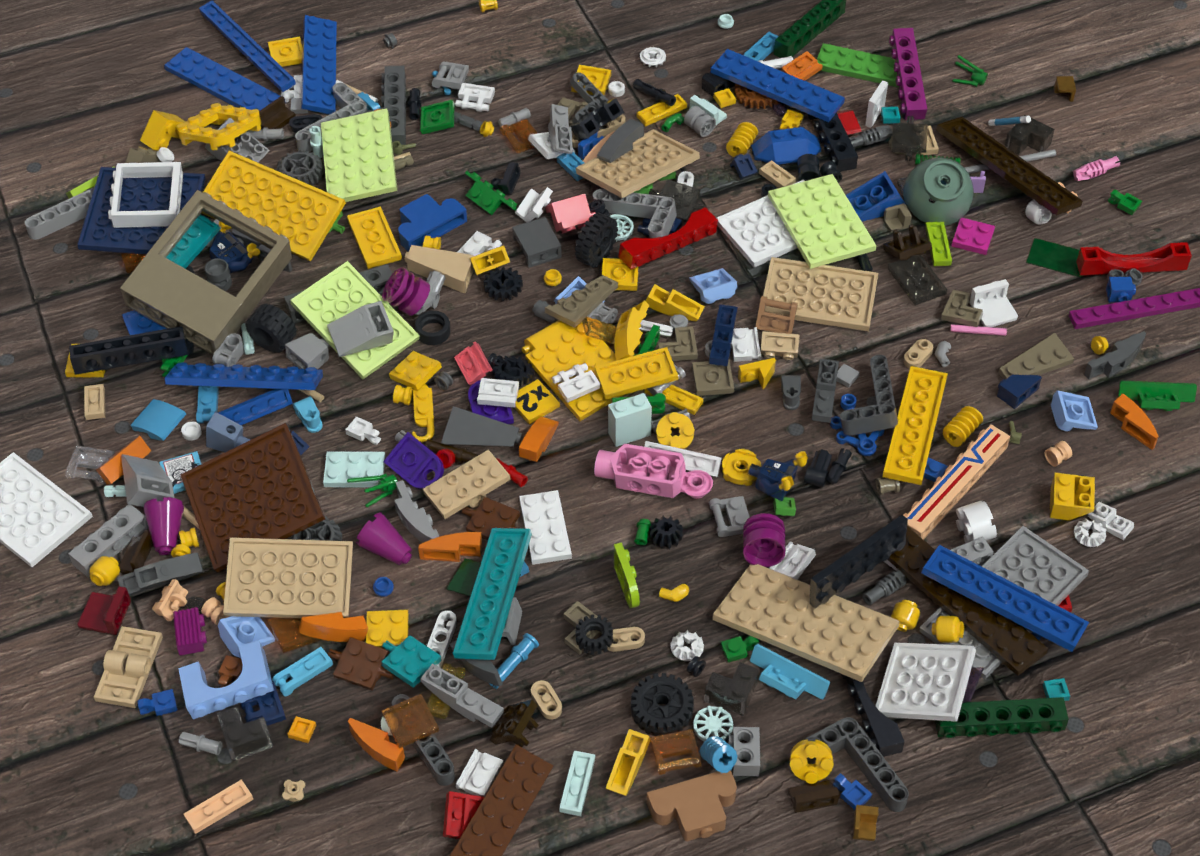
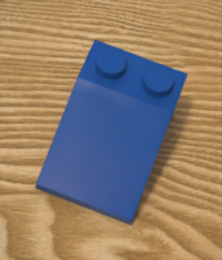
[846,171,906,221]

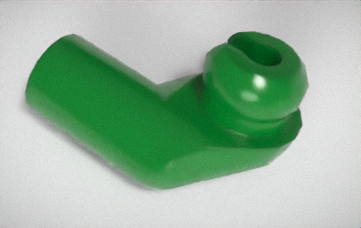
[661,113,684,132]

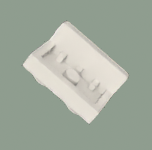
[515,187,553,222]

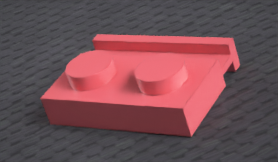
[454,342,493,386]

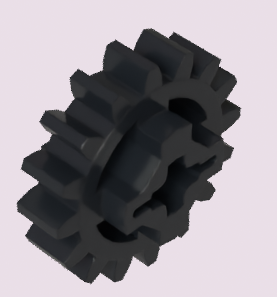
[483,266,523,301]
[493,355,534,387]

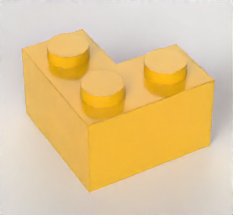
[140,110,186,151]

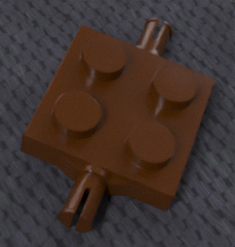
[462,497,520,540]
[328,637,395,691]

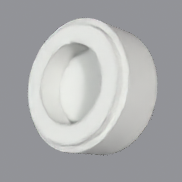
[608,81,625,97]
[156,147,174,162]
[181,422,202,441]

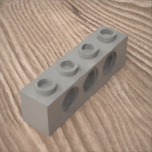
[68,504,148,578]

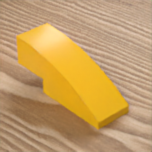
[645,284,705,321]
[606,729,651,796]

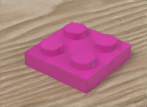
[952,218,995,255]

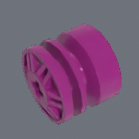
[382,267,430,316]
[743,513,786,567]

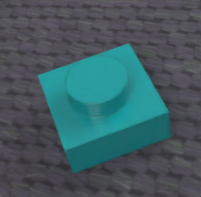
[881,107,900,124]
[1042,678,1070,701]

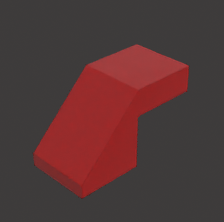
[837,110,862,135]

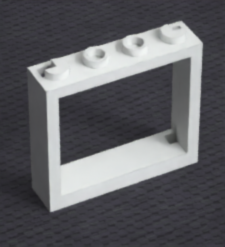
[108,162,183,228]

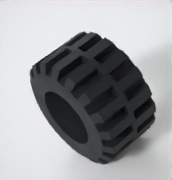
[245,304,297,353]

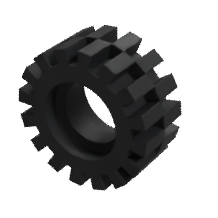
[575,614,613,655]

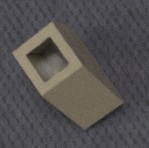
[125,146,161,163]

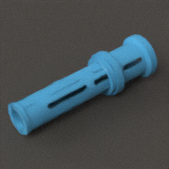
[489,633,539,689]

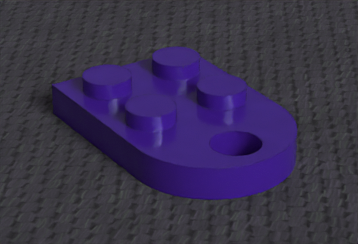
[468,380,514,424]
[383,432,444,490]

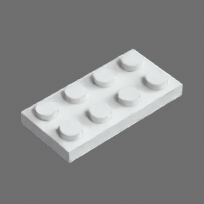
[519,490,572,565]

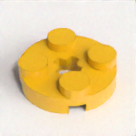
[656,412,695,449]
[722,449,761,486]
[790,739,834,784]

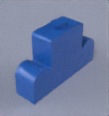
[398,194,467,252]

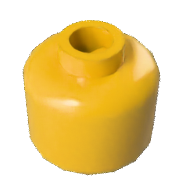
[89,556,120,586]
[891,600,920,632]
[932,616,964,643]

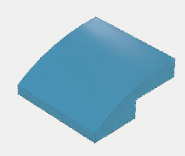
[130,399,186,441]

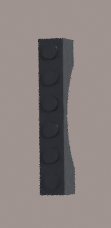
[841,674,905,757]

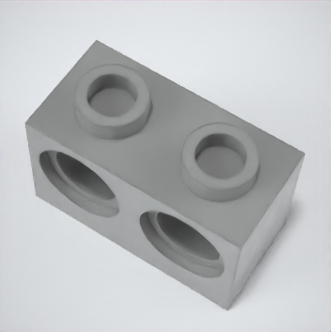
[950,537,994,567]
[728,727,760,776]

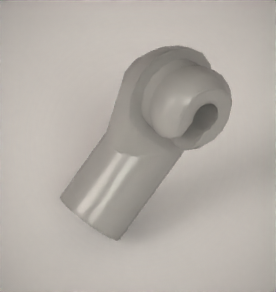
[935,341,951,367]

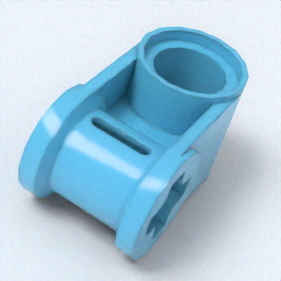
[293,396,323,433]

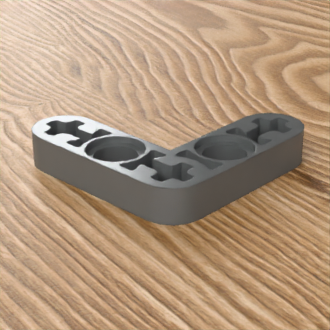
[570,72,608,124]

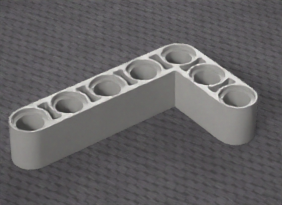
[295,83,367,152]
[25,187,95,240]
[593,189,677,238]

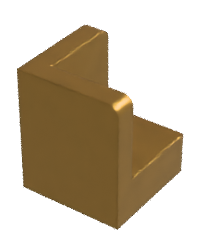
[1054,76,1076,102]
[853,805,879,841]

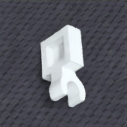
[345,417,381,445]

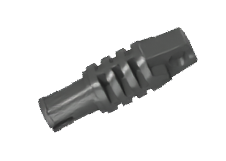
[849,125,893,147]
[863,570,908,605]

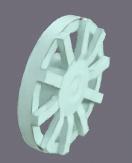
[610,214,634,242]
[693,706,733,741]

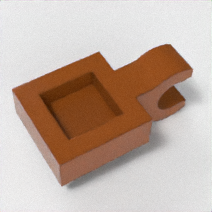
[218,655,243,688]

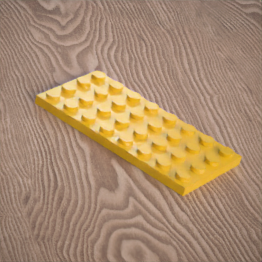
[201,151,346,262]

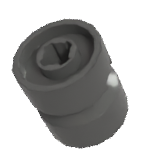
[205,258,232,291]

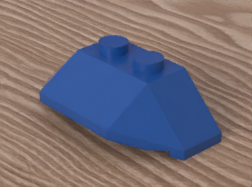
[751,127,822,165]

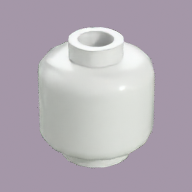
[1025,200,1052,225]

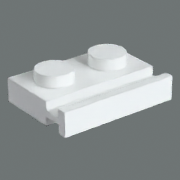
[731,327,761,362]
[477,378,519,408]
[769,542,816,580]
[456,749,504,797]

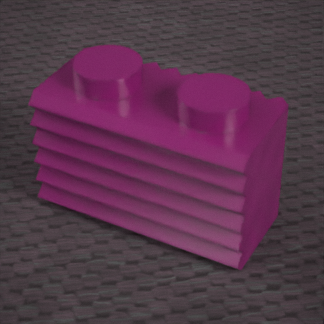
[173,607,207,656]

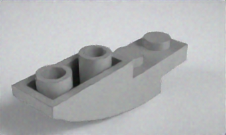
[548,104,573,154]
[395,480,439,543]
[421,664,504,728]

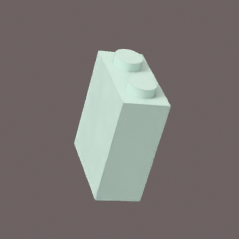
[608,393,652,447]

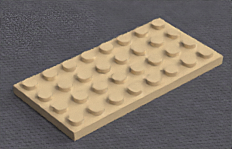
[713,564,899,682]

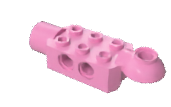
[594,444,713,499]

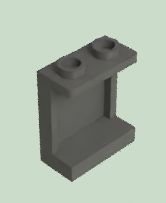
[512,217,562,268]

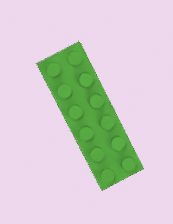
[817,43,899,87]

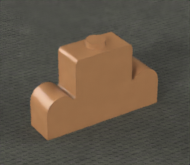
[647,770,737,841]

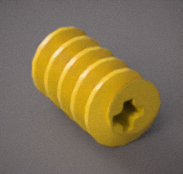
[726,122,758,157]
[943,406,983,447]

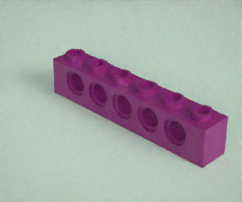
[889,28,927,120]

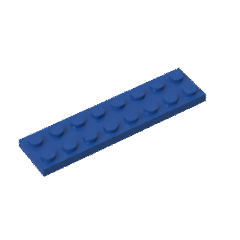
[301,15,337,114]
[164,47,286,111]
[711,49,845,122]
[165,362,323,390]
[921,545,1089,652]

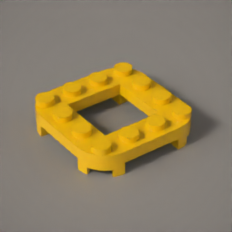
[177,103,261,150]

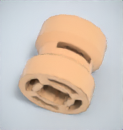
[1044,441,1072,467]
[201,597,229,626]

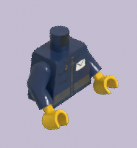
[209,221,260,273]
[748,451,808,501]

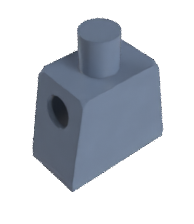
[206,412,250,452]

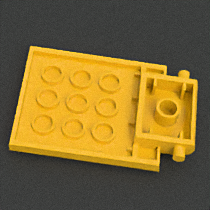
[521,320,624,421]

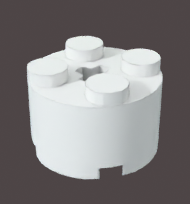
[956,501,997,543]

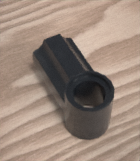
[804,449,832,488]

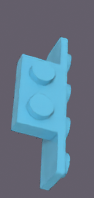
[750,644,830,699]

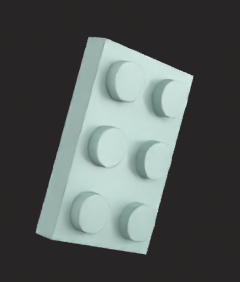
[323,452,385,487]

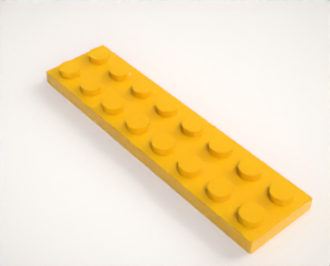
[883,366,948,485]

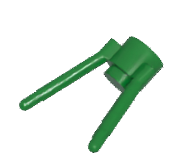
[952,55,988,87]
[347,474,398,507]

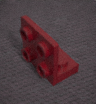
[77,586,131,635]

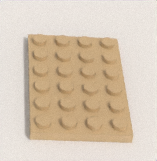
[576,129,700,198]
[763,257,878,331]
[223,538,353,618]

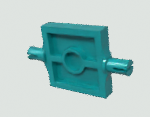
[382,635,442,688]

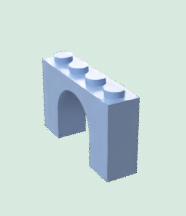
[178,640,274,719]

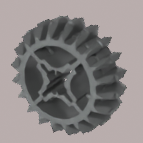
[276,150,324,186]
[288,516,343,541]

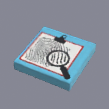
[159,451,201,494]

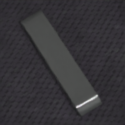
[392,694,455,786]

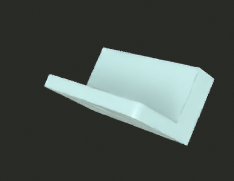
[689,95,727,125]

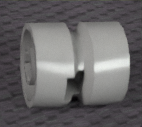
[684,106,716,137]

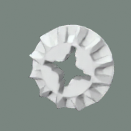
[640,47,666,68]
[1074,518,1106,547]
[671,630,704,661]

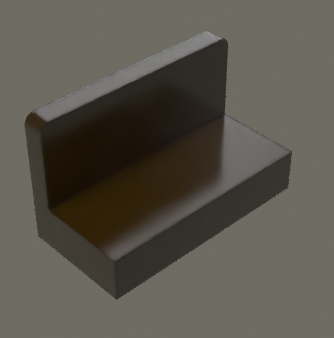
[259,96,296,129]
[119,531,153,574]
[789,780,839,813]

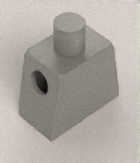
[285,333,330,369]

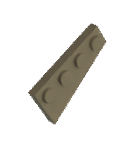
[545,275,618,328]
[999,333,1074,379]

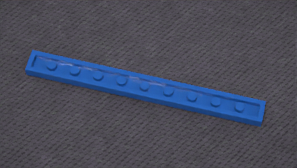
[199,0,296,92]

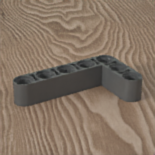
[840,355,898,435]
[805,717,909,812]

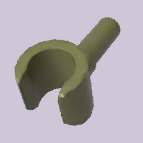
[392,141,416,155]
[1009,421,1022,444]

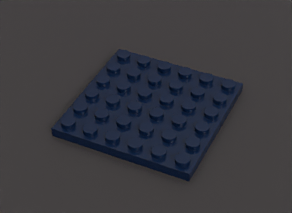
[77,167,205,254]

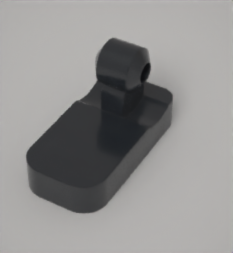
[491,162,520,195]

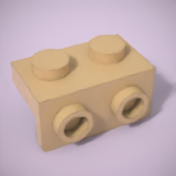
[761,331,799,360]

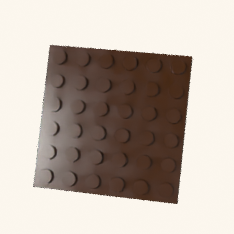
[181,423,325,573]

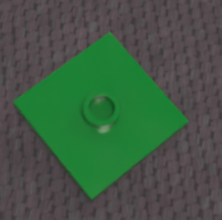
[420,100,455,135]

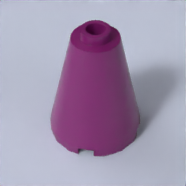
[144,497,184,555]
[356,512,412,565]

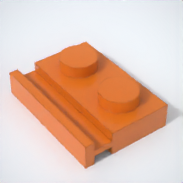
[782,51,822,81]

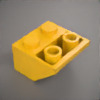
[1050,473,1095,521]

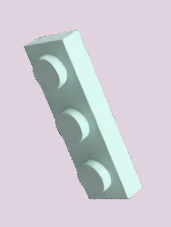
[559,751,595,816]

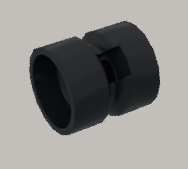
[797,154,820,181]

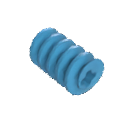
[700,736,737,773]

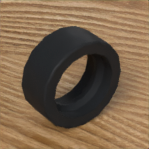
[415,310,451,345]

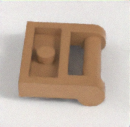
[756,296,798,334]

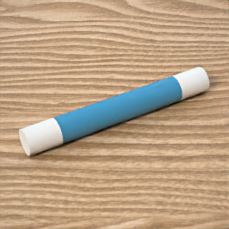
[988,116,1031,126]

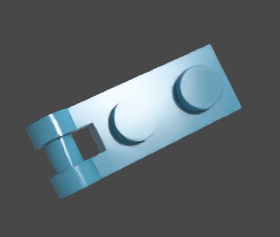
[272,647,333,696]

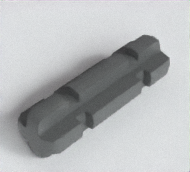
[454,112,483,131]

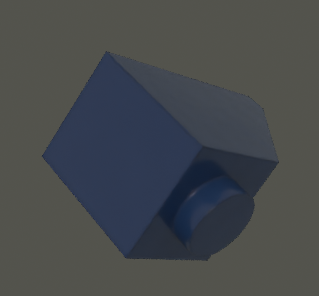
[997,375,1042,409]

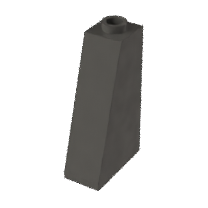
[441,406,522,447]

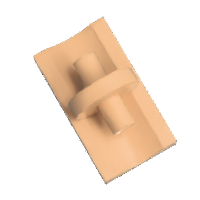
[152,579,188,621]

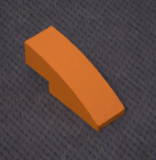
[1110,394,1159,450]
[519,417,559,462]
[96,436,151,485]
[418,532,482,562]
[298,612,368,642]
[348,718,405,772]

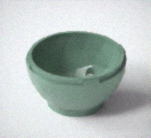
[903,157,974,226]

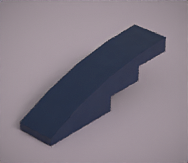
[709,305,738,366]

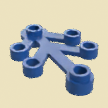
[830,394,884,456]

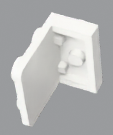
[969,279,1018,327]

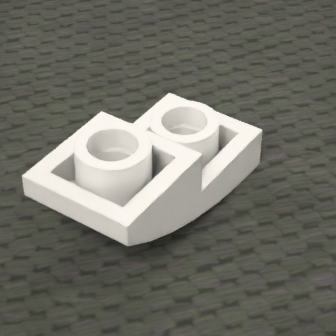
[1088,502,1134,540]

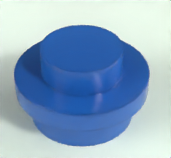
[373,577,394,597]

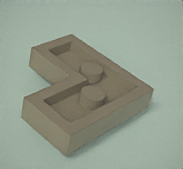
[942,290,983,327]
[658,326,698,361]
[564,601,602,655]

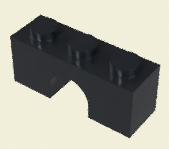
[570,98,625,141]

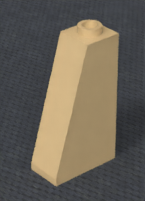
[405,245,474,293]

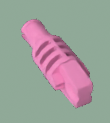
[1073,156,1120,181]

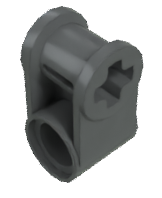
[781,375,801,410]

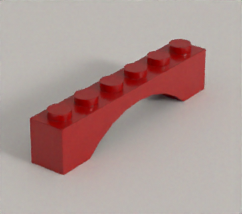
[618,207,718,269]
[1077,242,1192,275]

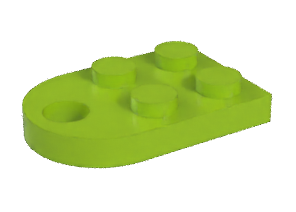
[614,542,640,608]

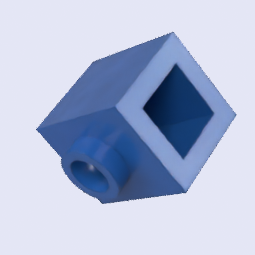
[1106,277,1136,303]

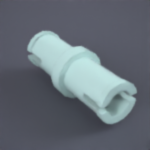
[309,126,324,159]

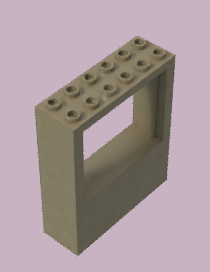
[120,190,292,355]

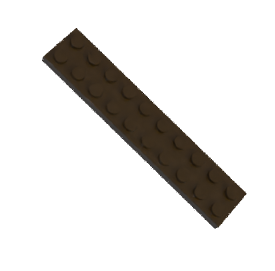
[936,117,1083,216]
[887,526,1048,676]

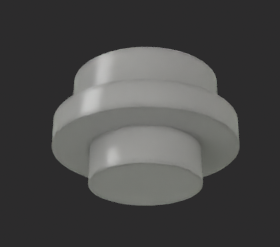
[670,314,688,331]

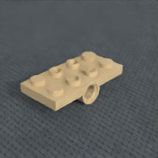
[423,449,511,519]
[94,626,163,708]

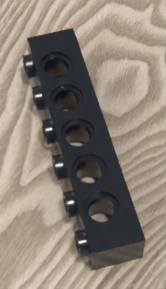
[808,88,858,172]
[69,326,188,375]

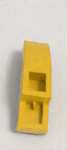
[615,300,650,361]

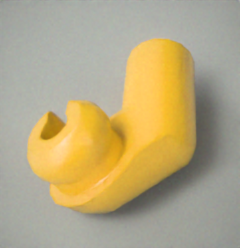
[659,584,689,602]

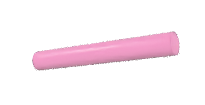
[950,324,1007,336]

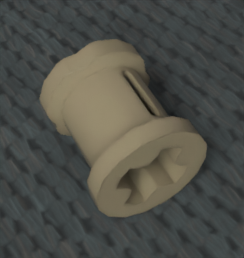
[876,478,900,496]

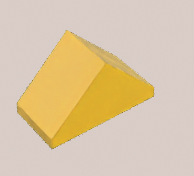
[470,245,510,275]

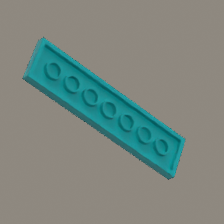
[453,528,532,660]

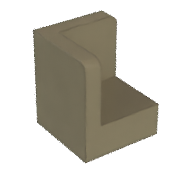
[883,203,912,232]

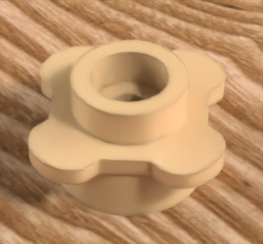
[282,780,306,802]

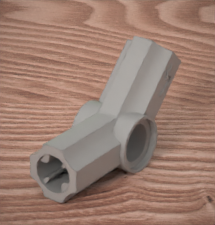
[416,271,446,315]

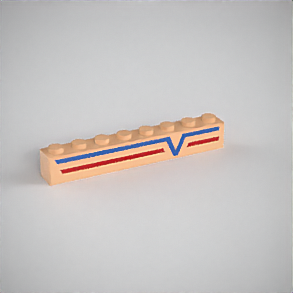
[904,425,1010,540]

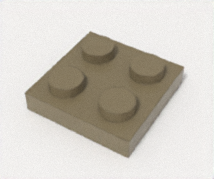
[692,360,734,396]

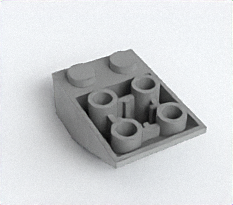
[205,118,270,163]
[327,301,394,357]
[121,454,174,507]

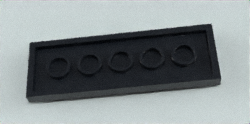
[810,515,908,608]

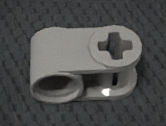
[587,302,618,335]
[212,333,245,367]

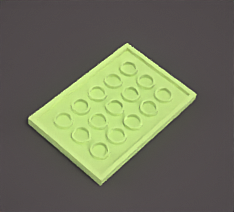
[321,108,397,202]
[768,174,876,269]
[290,261,420,379]

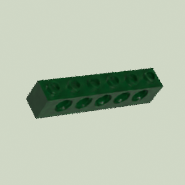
[774,0,846,58]
[935,697,1069,738]

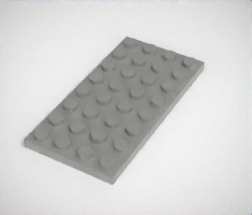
[919,526,1089,679]

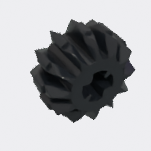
[649,515,683,550]

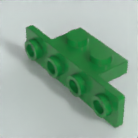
[465,171,517,215]
[1118,381,1197,411]

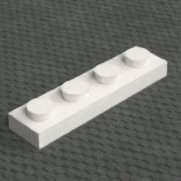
[644,441,722,477]

